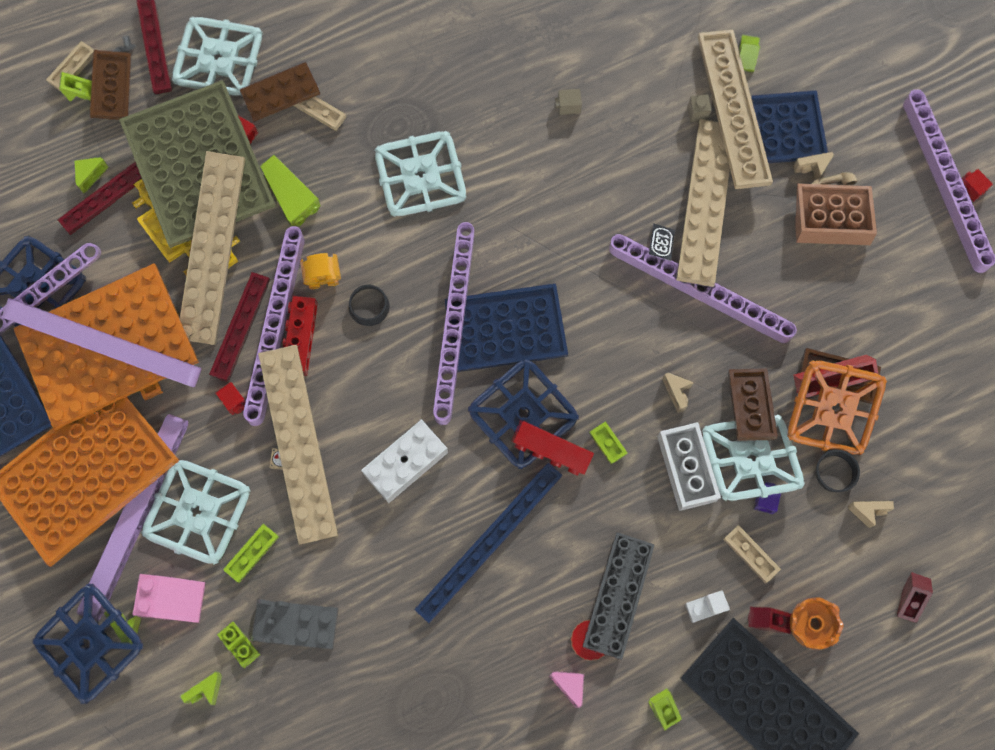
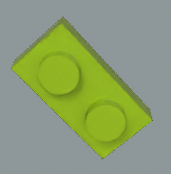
[589,421,628,465]

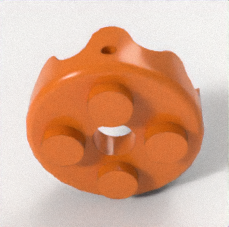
[790,597,843,650]

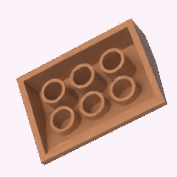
[795,184,877,245]

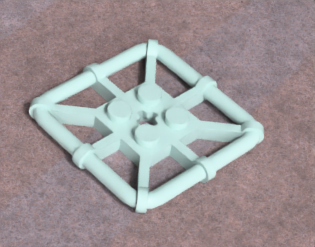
[171,17,262,96]
[375,131,466,217]
[702,415,805,501]
[141,460,250,565]

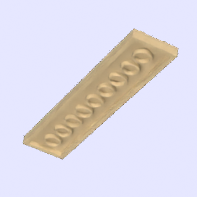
[698,30,773,189]
[676,119,730,287]
[180,151,246,345]
[258,345,338,545]

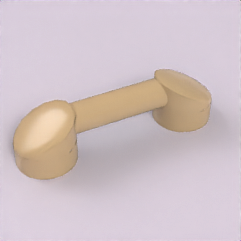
[812,172,858,186]

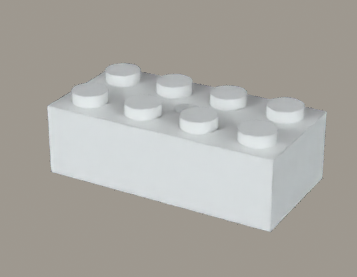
[361,419,448,504]
[657,422,721,511]

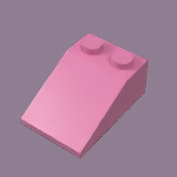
[133,574,205,623]

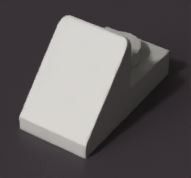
[685,591,730,623]

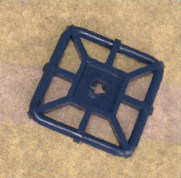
[0,235,86,327]
[468,359,579,469]
[32,583,143,704]

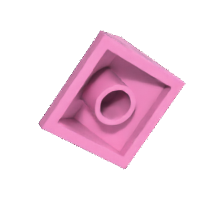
[549,672,584,708]

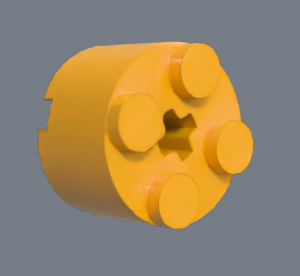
[300,253,341,290]

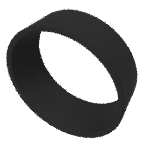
[349,284,390,326]
[815,449,860,492]

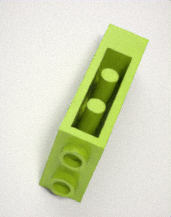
[260,155,321,227]

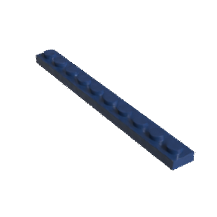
[414,463,563,624]

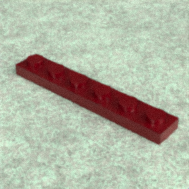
[136,0,172,95]
[58,161,142,236]
[209,272,270,382]

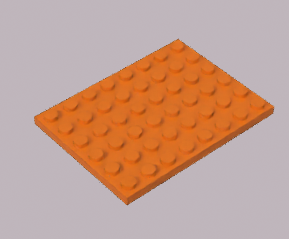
[13,263,199,430]
[0,397,180,567]

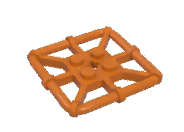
[787,360,887,455]

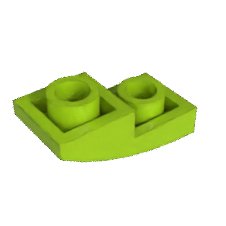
[217,621,260,668]

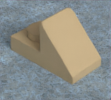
[793,152,834,180]
[662,373,693,413]
[848,501,894,528]

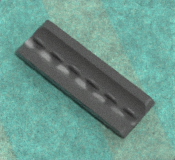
[583,532,655,660]

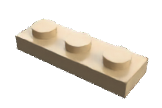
[46,41,94,91]
[294,96,346,131]
[723,525,781,584]

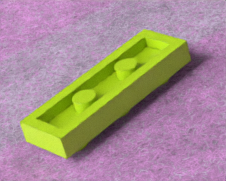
[223,523,279,583]

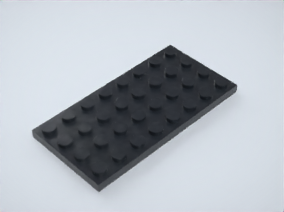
[679,618,860,750]

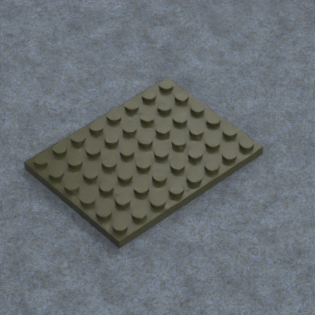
[119,80,276,248]

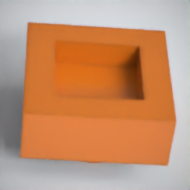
[140,382,163,401]

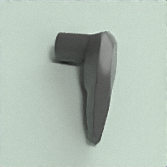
[112,35,136,53]

